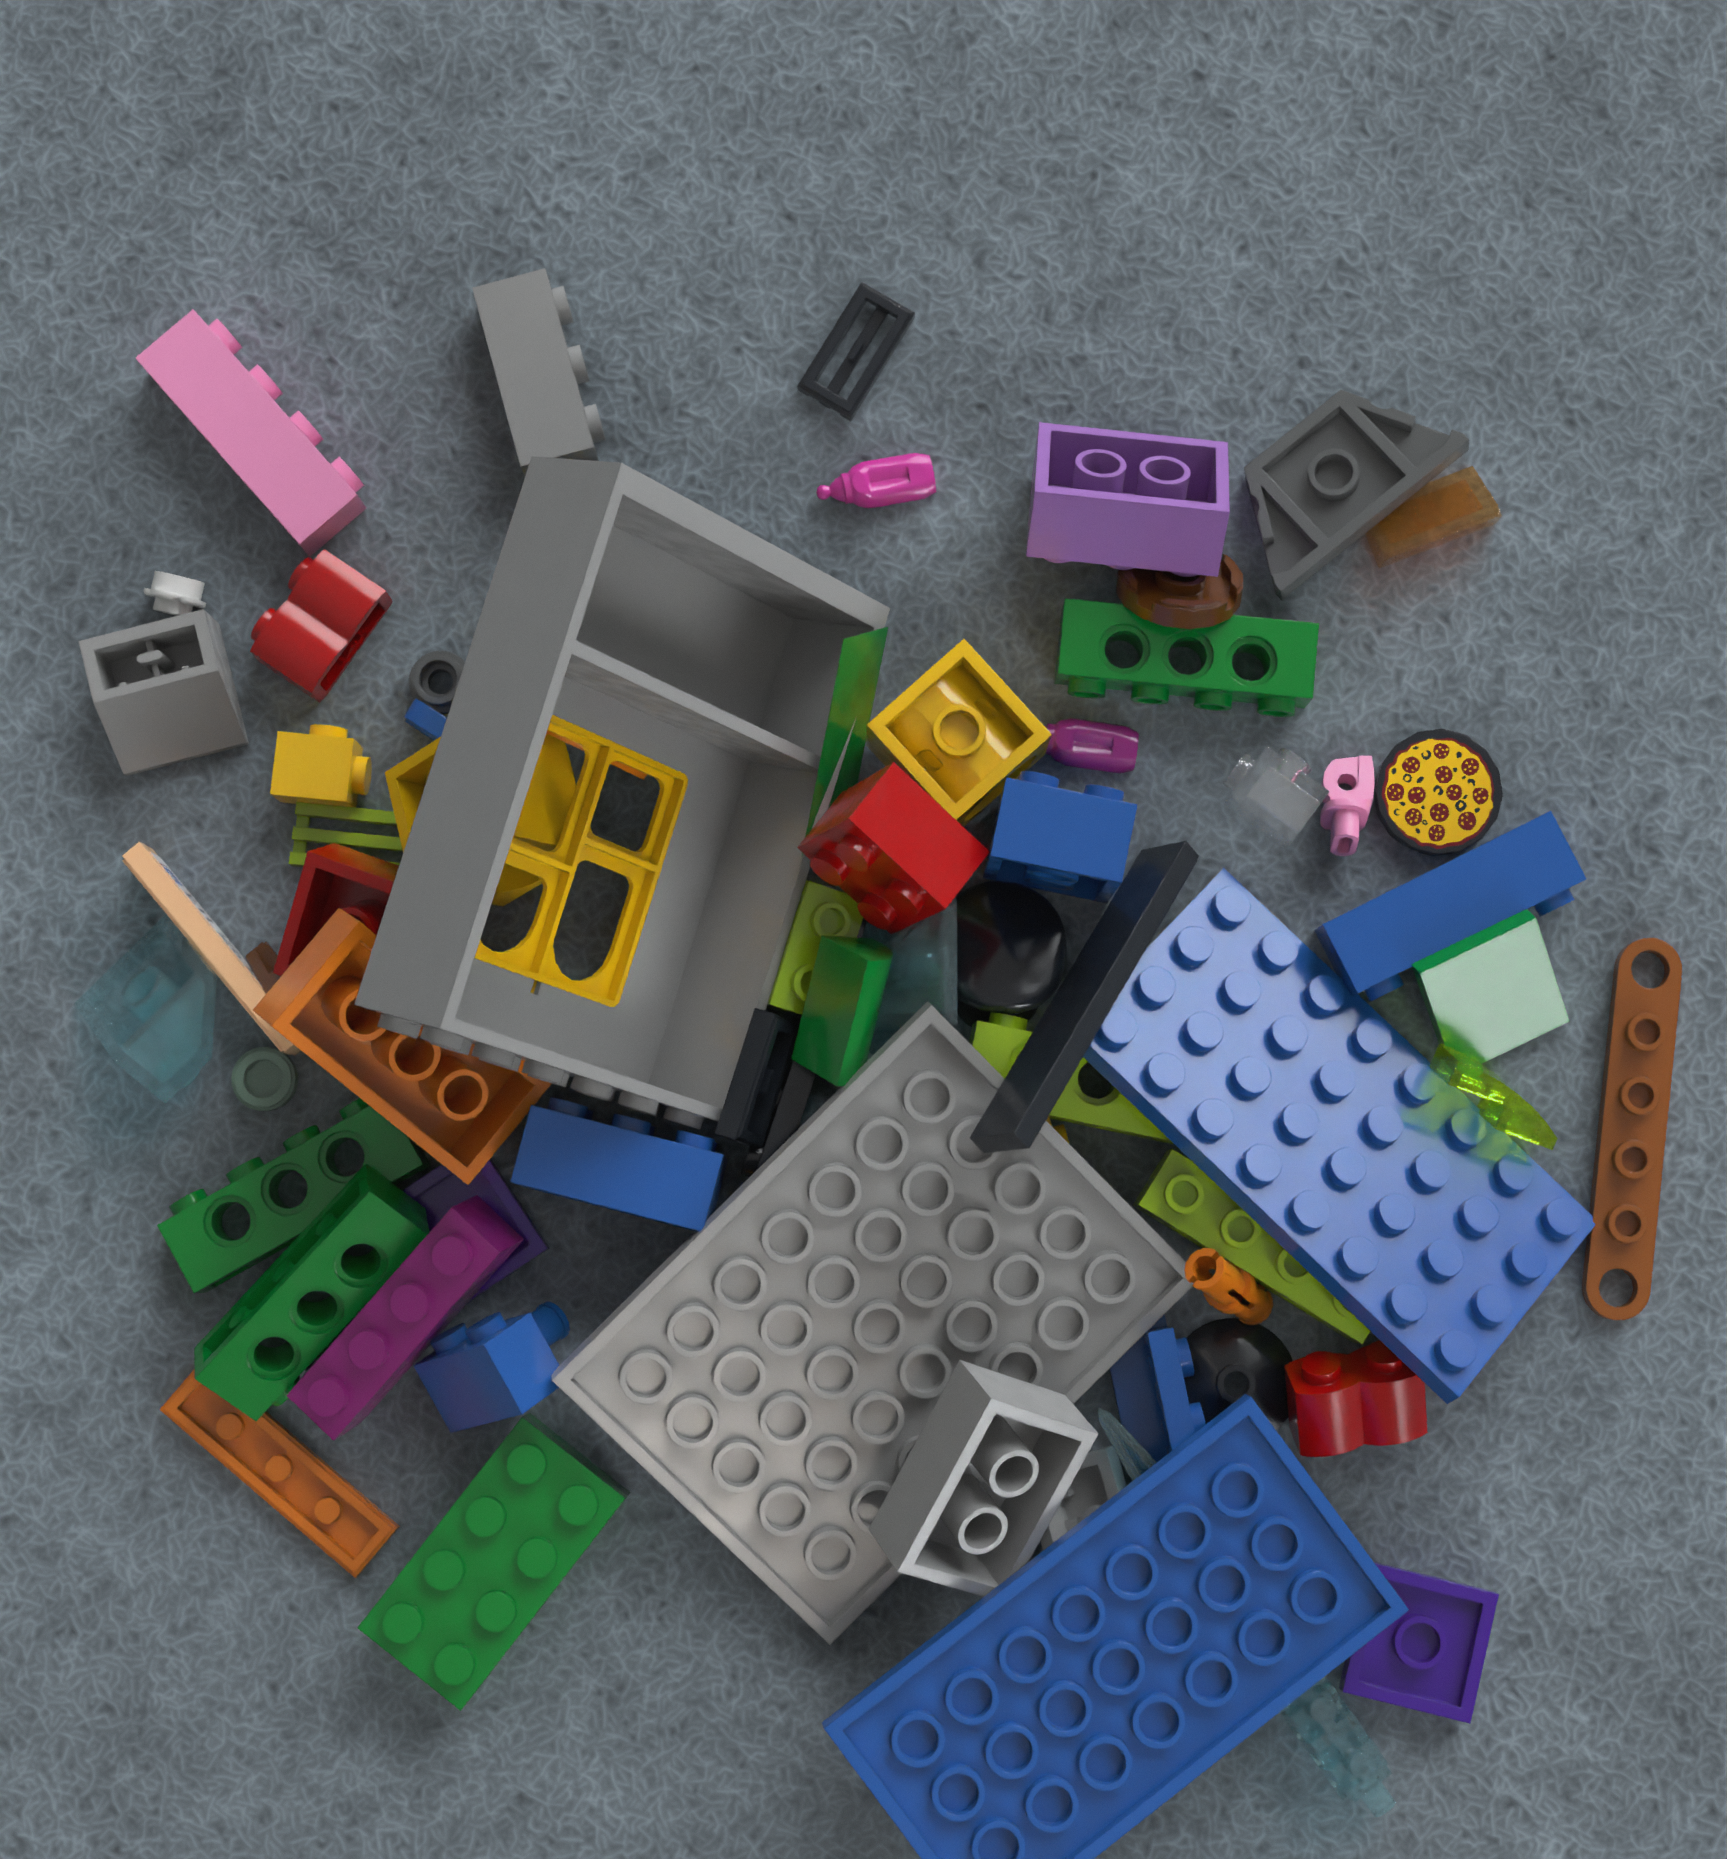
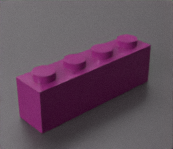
[286,1195,524,1441]

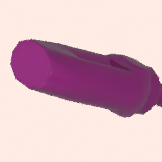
[1044,718,1139,773]

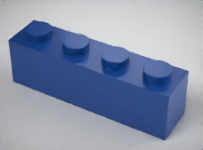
[1314,811,1586,1002]

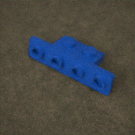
[1109,1314,1206,1481]

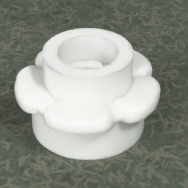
[144,571,206,616]

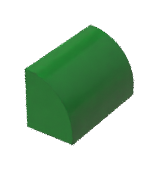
[792,935,893,1086]

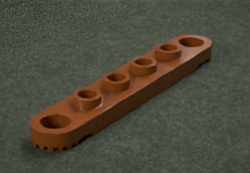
[1582,938,1682,1320]

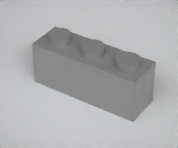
[472,268,606,476]

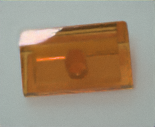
[1365,466,1502,569]

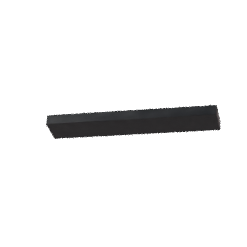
[970,841,1199,1153]

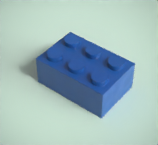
[983,771,1138,904]
[510,1097,728,1231]

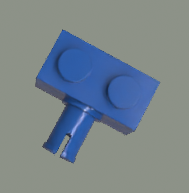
[413,1301,570,1433]

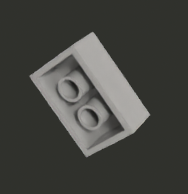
[869,1360,1098,1597]

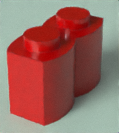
[250,549,393,703]
[1284,1340,1428,1457]

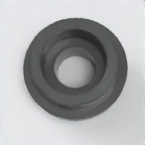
[409,651,465,714]

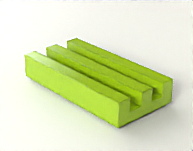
[289,802,403,867]

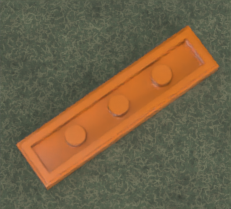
[160,1369,400,1578]

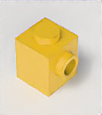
[270,724,372,807]

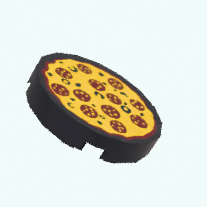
[1374,729,1503,856]

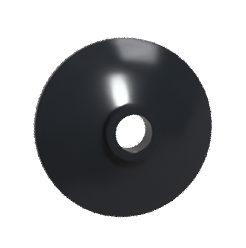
[1184,1318,1293,1431]

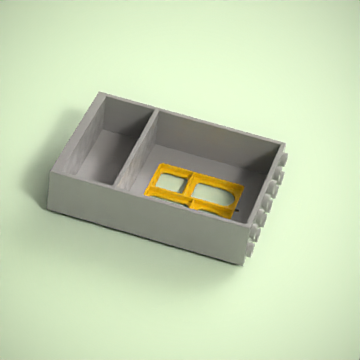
[354,456,890,1130]

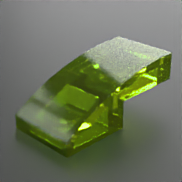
[1429,1043,1558,1150]

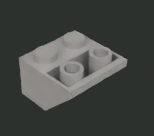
[78,609,249,776]

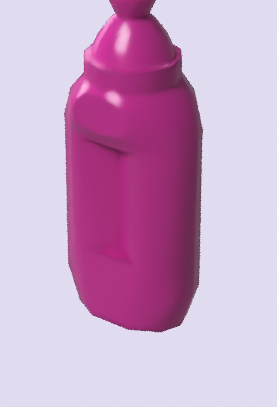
[816,453,936,508]

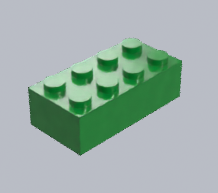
[358,1413,631,1711]

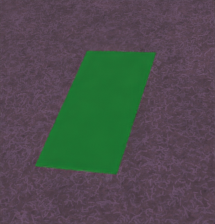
[801,627,888,857]

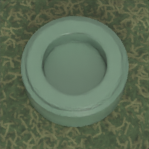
[231,1047,298,1112]

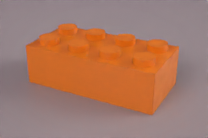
[253,908,552,1185]

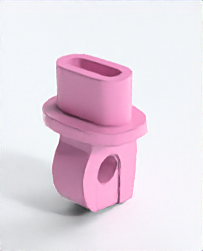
[1320,756,1374,856]

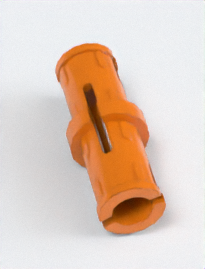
[1184,1248,1273,1325]

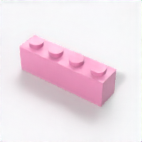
[136,309,366,557]

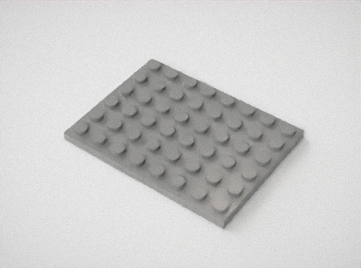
[551,1001,1193,1645]

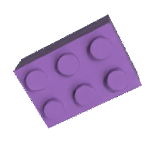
[1026,422,1230,577]

